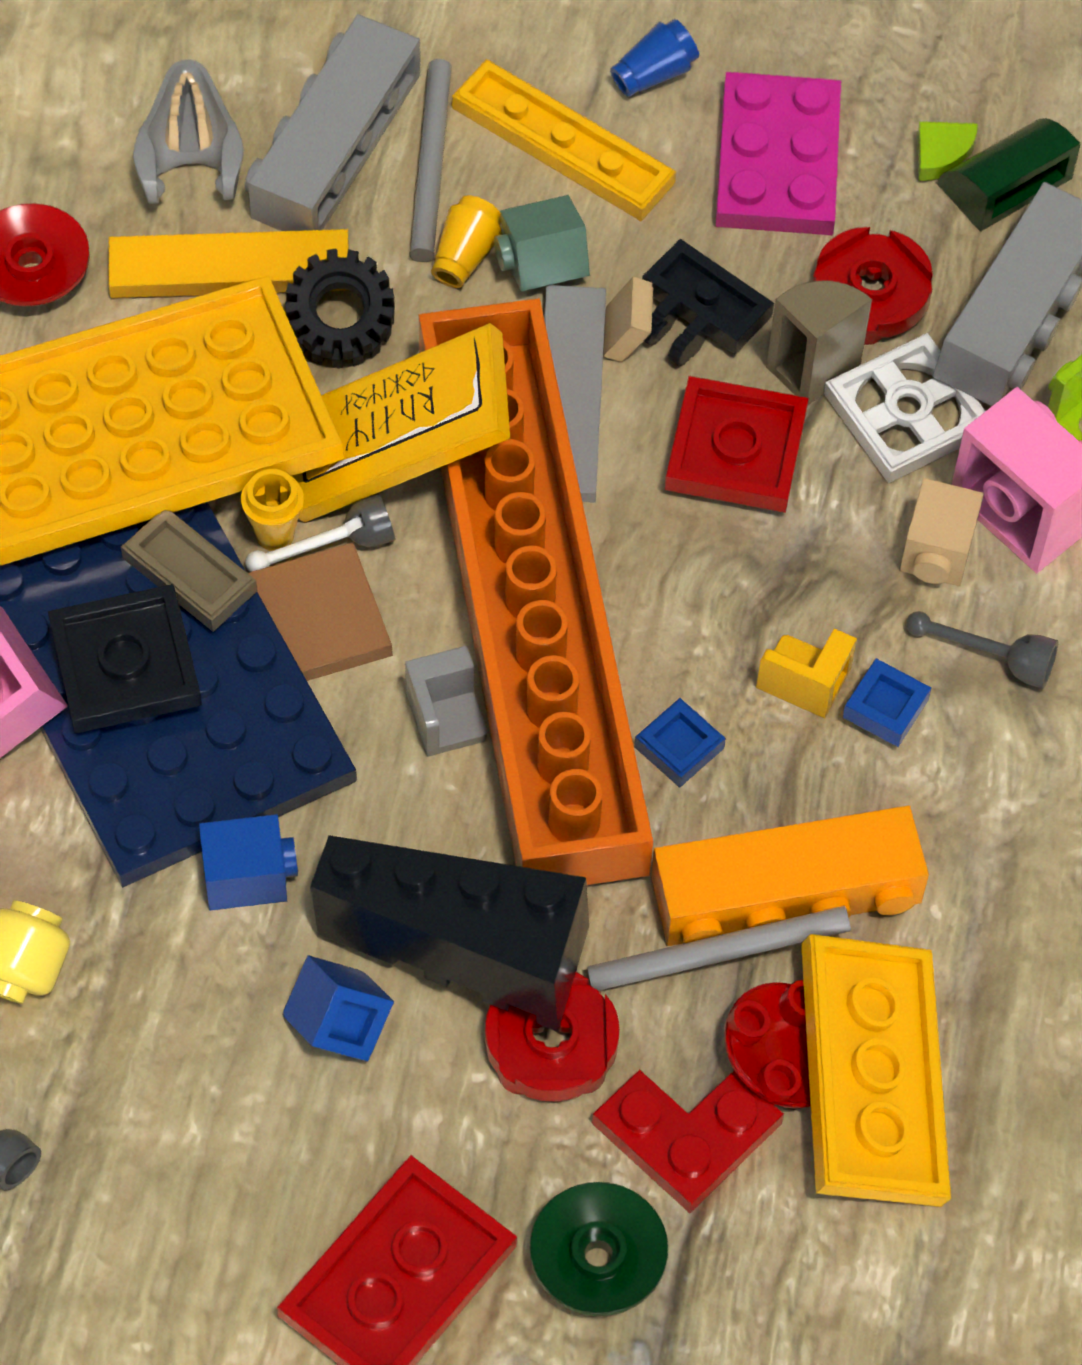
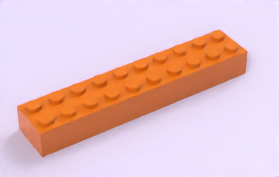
[419,298,653,885]

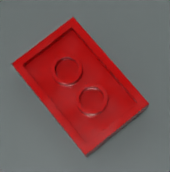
[277,1155,517,1365]

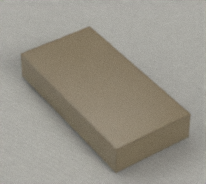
[121,510,257,632]

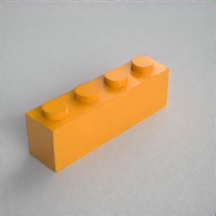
[651,805,929,946]

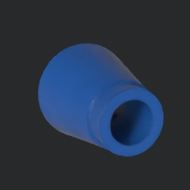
[610,19,699,97]

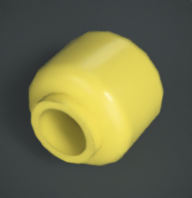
[0,900,70,1004]

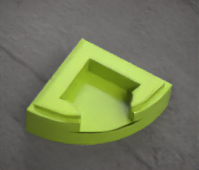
[917,121,978,181]

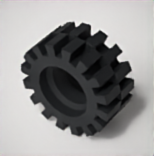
[285,249,395,368]

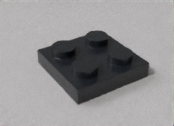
[48,584,202,733]

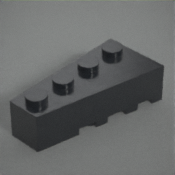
[310,835,589,1032]

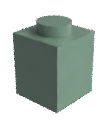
[494,195,590,292]

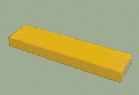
[452,59,676,222]
[109,229,349,298]

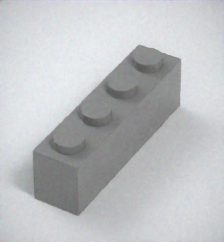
[244,14,420,231]
[932,182,1082,406]

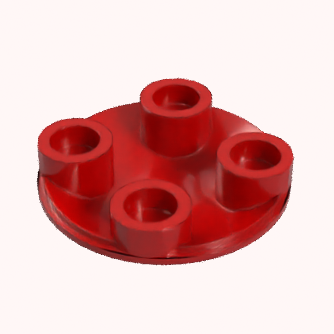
[724,980,811,1108]

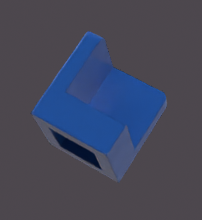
[283,955,394,1061]

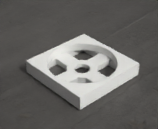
[824,333,985,484]

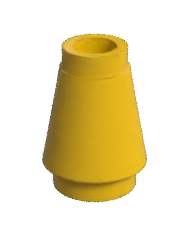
[431,195,502,288]
[241,469,304,551]

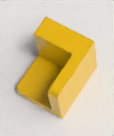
[756,628,857,718]

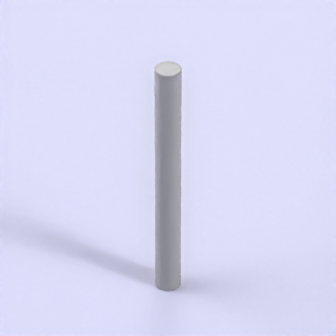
[410,59,451,262]
[587,905,851,991]

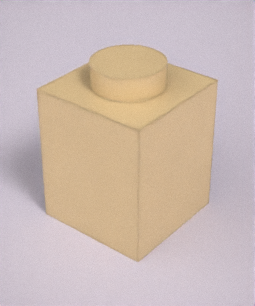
[900,478,984,586]

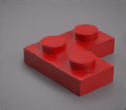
[592,1070,784,1214]

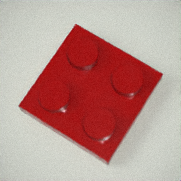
[665,376,809,513]

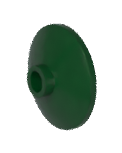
[530,1182,668,1316]

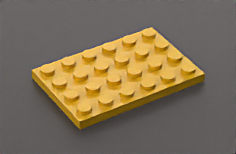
[0,275,345,566]

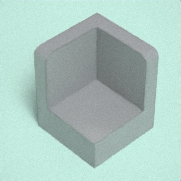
[405,645,487,757]

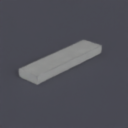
[544,285,606,503]

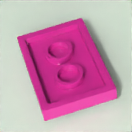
[715,72,841,236]

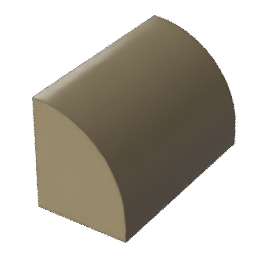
[766,281,872,405]

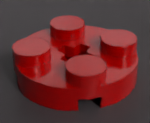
[813,227,933,345]
[485,972,620,1102]

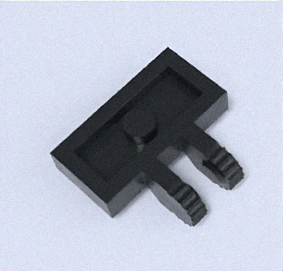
[642,239,774,366]

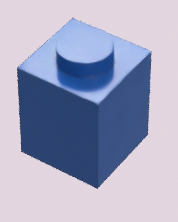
[199,814,298,911]

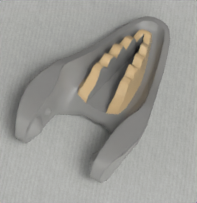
[133,60,244,204]

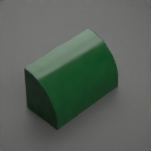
[937,118,1081,232]

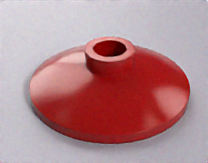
[0,203,90,306]

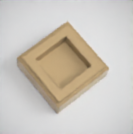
[603,277,653,362]

